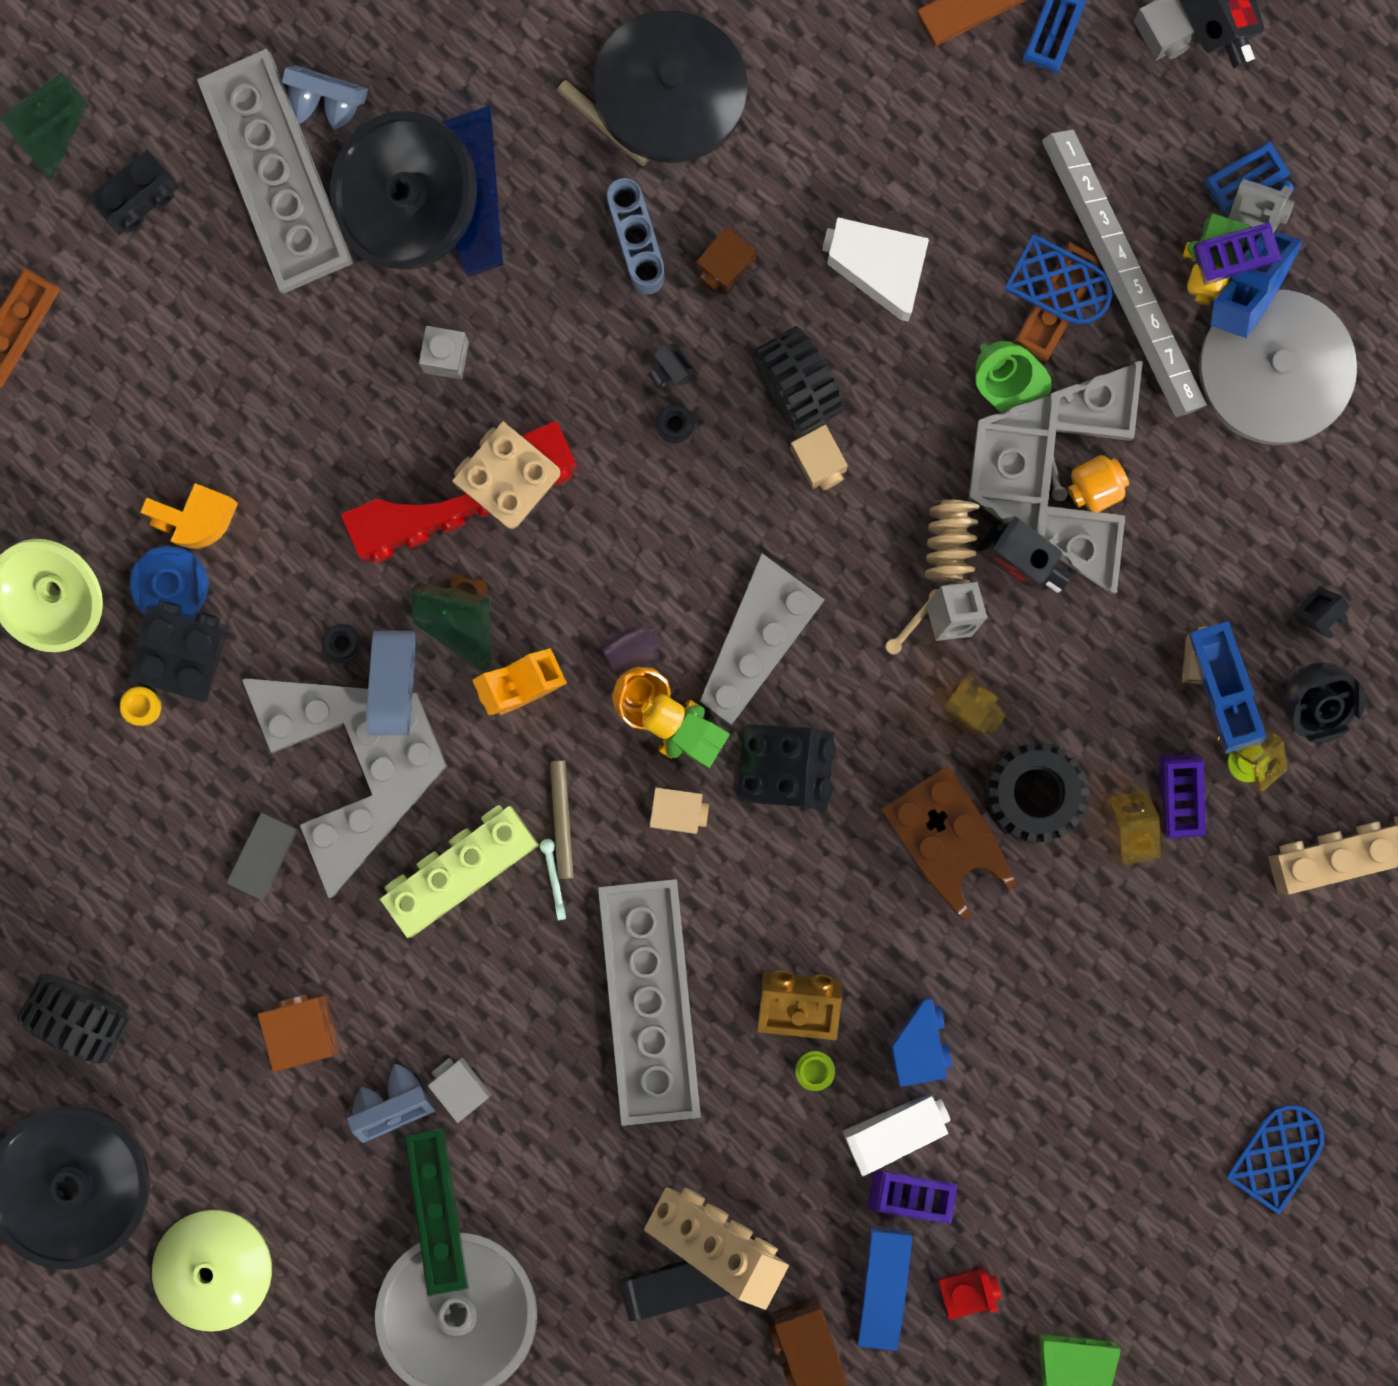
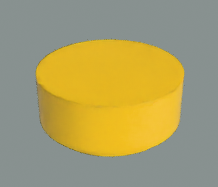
[120,687,161,726]

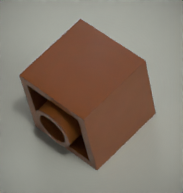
[258,995,340,1073]

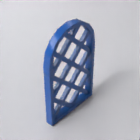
[1004,234,1112,325]
[1225,1105,1324,1215]

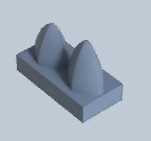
[282,65,368,130]
[347,1064,436,1143]

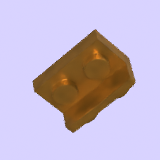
[758,970,842,1040]

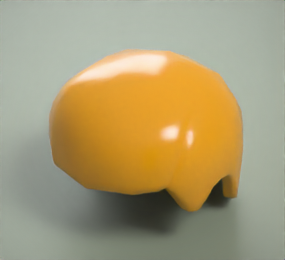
[611,667,671,730]

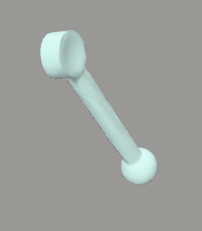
[540,839,566,921]

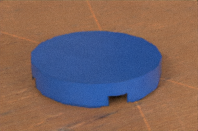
[129,545,209,615]

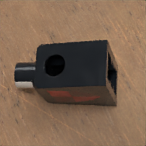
[1180,0,1264,69]
[976,516,1071,593]

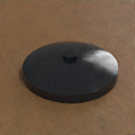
[593,10,747,163]
[330,111,477,270]
[0,1106,150,1270]

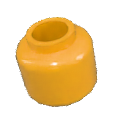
[1067,455,1129,513]

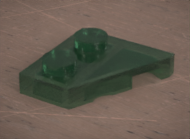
[0,72,88,180]
[411,582,491,670]

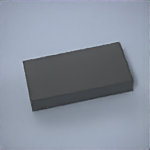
[226,812,299,900]

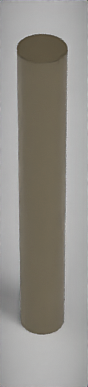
[557,80,649,167]
[550,761,574,879]

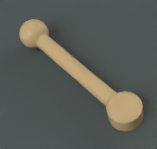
[886,589,938,655]

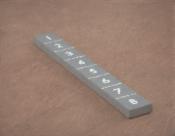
[1042,129,1207,418]

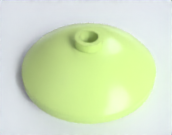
[0,539,103,652]
[152,1210,272,1331]

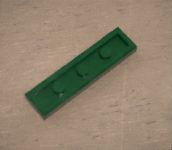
[404,1128,469,1296]

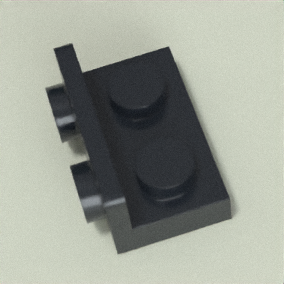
[87,149,179,235]

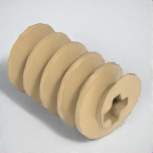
[925,500,980,583]

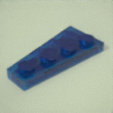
[442,106,504,277]

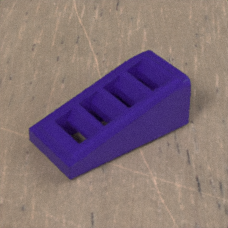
[1193,222,1282,286]
[1159,753,1206,838]
[868,1169,958,1224]

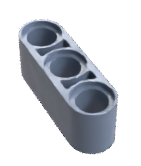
[607,178,665,295]
[367,630,416,736]

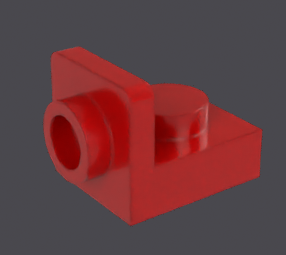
[938,1266,1002,1320]

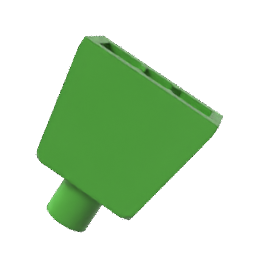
[1038,1334,1120,1386]

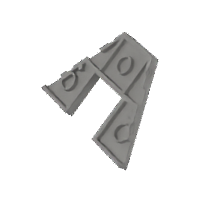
[968,361,1143,594]
[242,679,447,898]

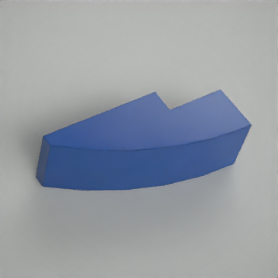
[1210,231,1302,338]
[1189,621,1267,754]
[857,1227,912,1351]

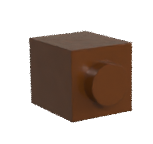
[696,227,756,295]

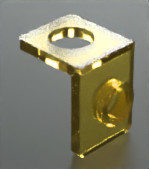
[1218,728,1288,792]
[1109,791,1161,865]

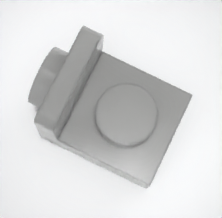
[1229,179,1294,233]

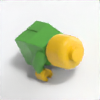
[1183,213,1250,305]
[641,694,730,768]

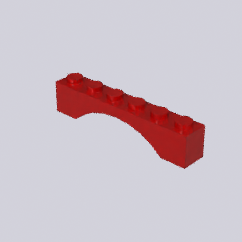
[341,420,578,564]

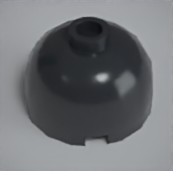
[1282,662,1366,743]

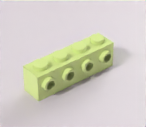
[380,805,539,938]

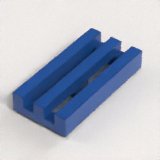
[1022,0,1086,74]
[1203,141,1291,215]

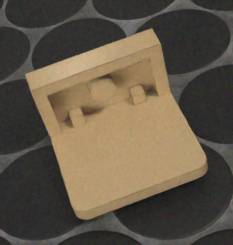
[452,421,560,529]

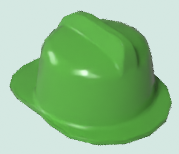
[975,341,1052,413]

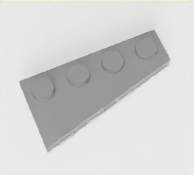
[700,554,825,725]

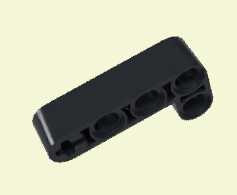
[618,1238,780,1321]

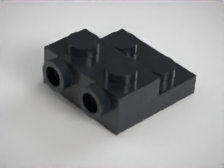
[129,600,229,703]

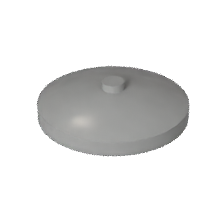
[1199,290,1357,445]
[375,1233,537,1386]

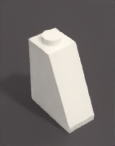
[822,218,929,322]
[842,1093,951,1176]

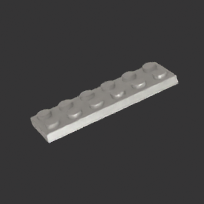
[197,49,353,294]
[598,879,701,1126]

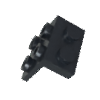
[737,724,836,810]

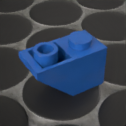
[890,997,952,1087]

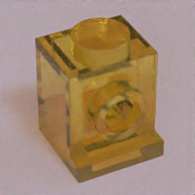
[942,674,1007,736]

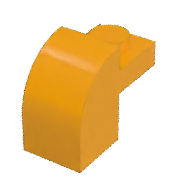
[141,483,238,549]
[472,648,567,716]

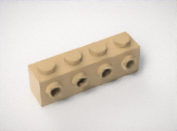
[1268,816,1398,895]
[644,1187,789,1310]

